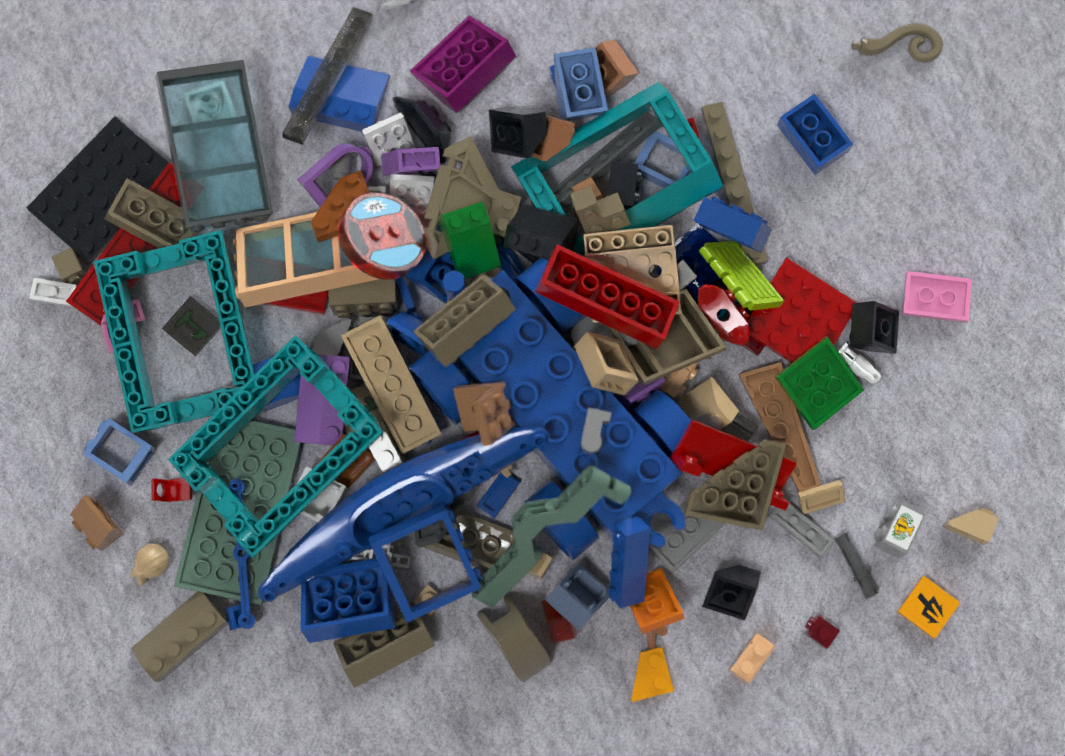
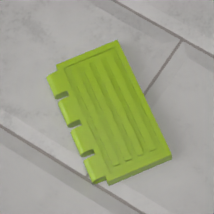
[699,241,784,310]

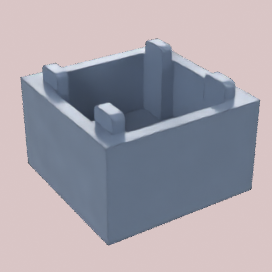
[546,563,610,631]

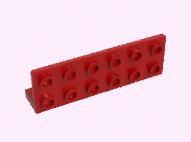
[670,420,797,511]

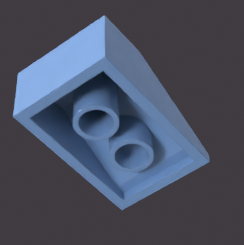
[554,47,608,121]

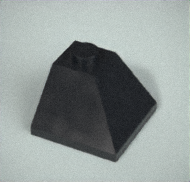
[702,565,761,621]

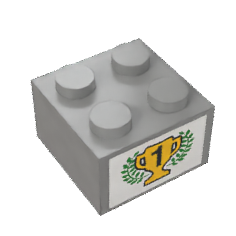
[874,501,926,558]

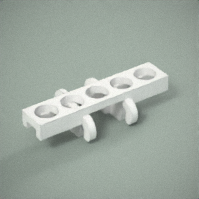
[352,542,411,569]

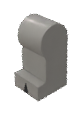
[581,408,611,454]

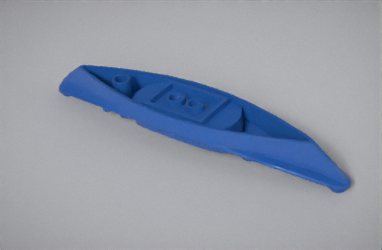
[258,427,549,602]

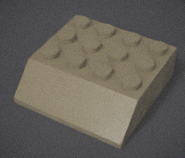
[608,289,726,385]

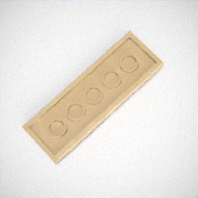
[341,315,442,454]

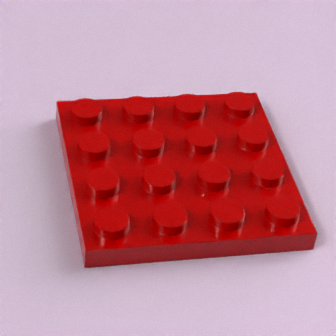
[748,257,857,363]

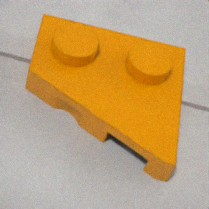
[631,647,674,702]

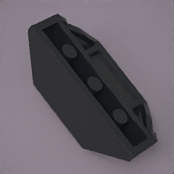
[393,96,452,166]

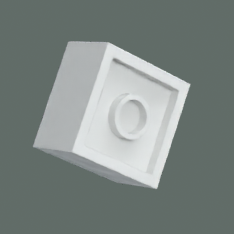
[297,466,348,523]

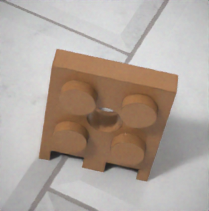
[453,382,515,446]

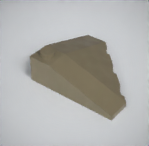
[683,439,786,530]

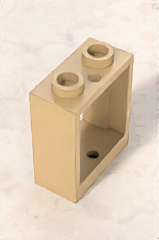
[574,332,639,395]

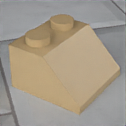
[678,377,739,430]

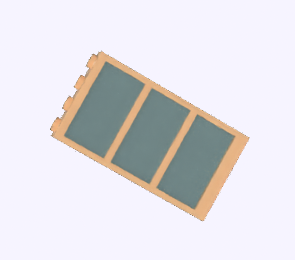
[233,197,399,308]

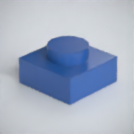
[225,605,242,630]

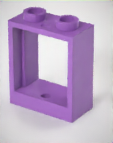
[381,147,440,176]

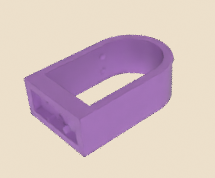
[297,144,373,207]

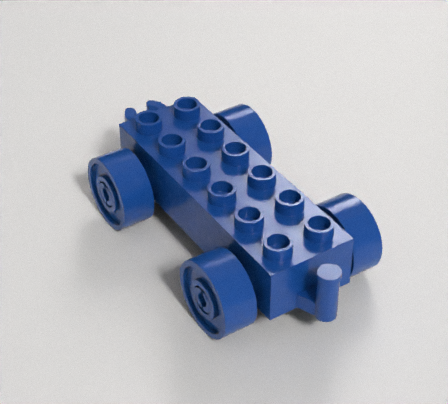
[408,258,691,561]

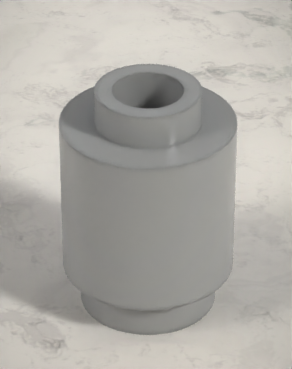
[329,152,353,181]

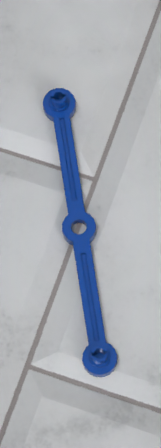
[228,479,256,629]

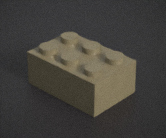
[329,276,399,318]

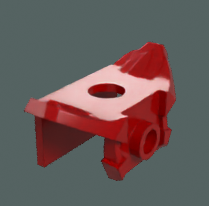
[698,284,750,347]

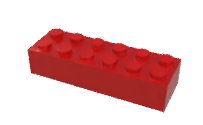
[535,244,679,349]

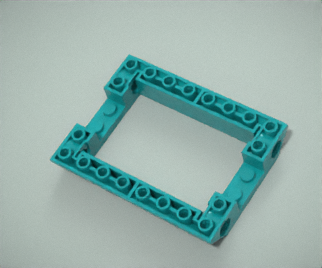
[511,82,724,257]
[93,230,255,433]
[168,335,384,558]

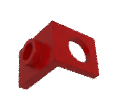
[151,478,192,502]

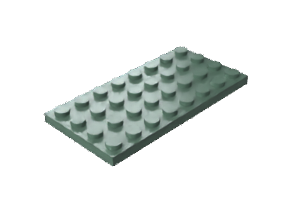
[174,421,302,605]

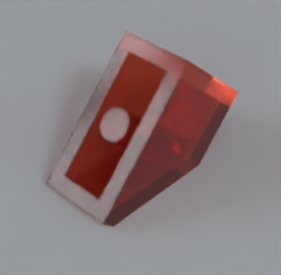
[541,600,575,645]

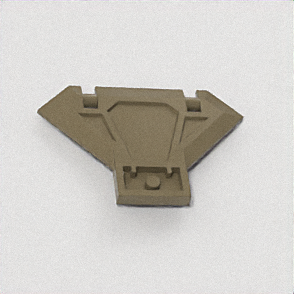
[421,136,521,260]

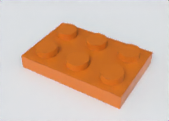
[629,568,685,634]

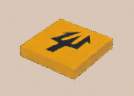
[897,576,960,639]

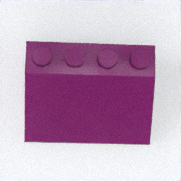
[410,15,517,114]

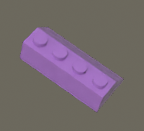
[294,355,350,446]

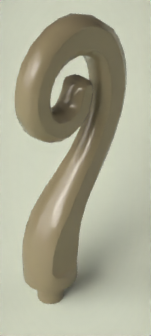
[851,23,943,63]

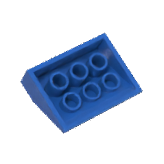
[288,56,390,132]
[300,557,396,643]

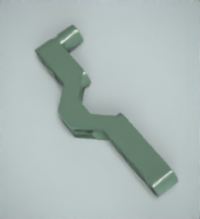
[471,466,631,607]

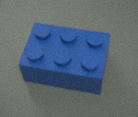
[777,94,853,175]
[693,196,772,253]

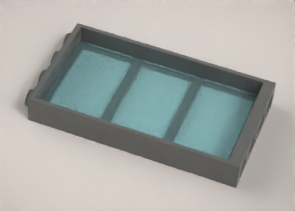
[155,60,273,232]

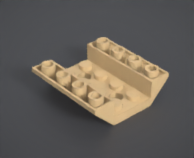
[584,225,681,323]

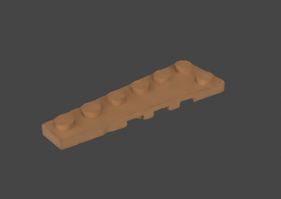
[739,362,821,492]

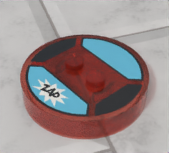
[338,193,426,280]

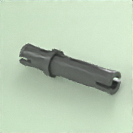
[835,533,879,599]

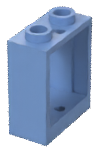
[634,131,689,188]
[83,418,157,486]

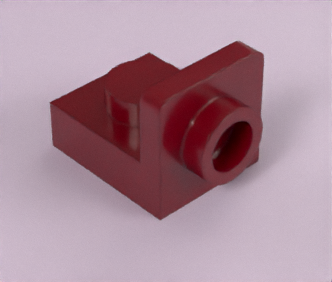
[804,614,840,650]

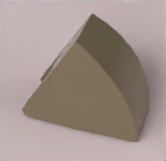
[477,594,550,682]

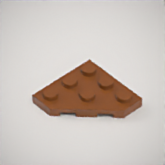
[311,170,380,243]

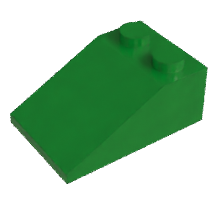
[438,201,501,279]

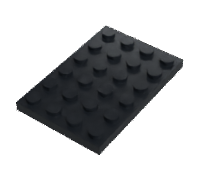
[26,116,169,265]

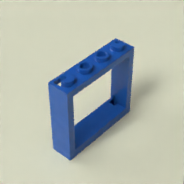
[368,503,482,623]

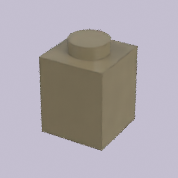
[51,247,86,284]

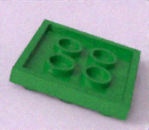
[775,337,864,430]

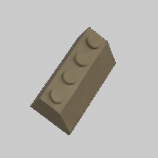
[413,274,516,368]
[131,592,228,682]
[333,601,435,688]

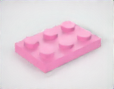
[902,271,972,323]

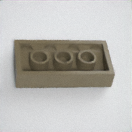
[104,178,201,248]
[423,511,515,572]

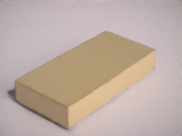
[798,480,845,514]

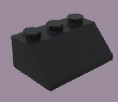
[489,106,547,159]
[503,205,580,259]

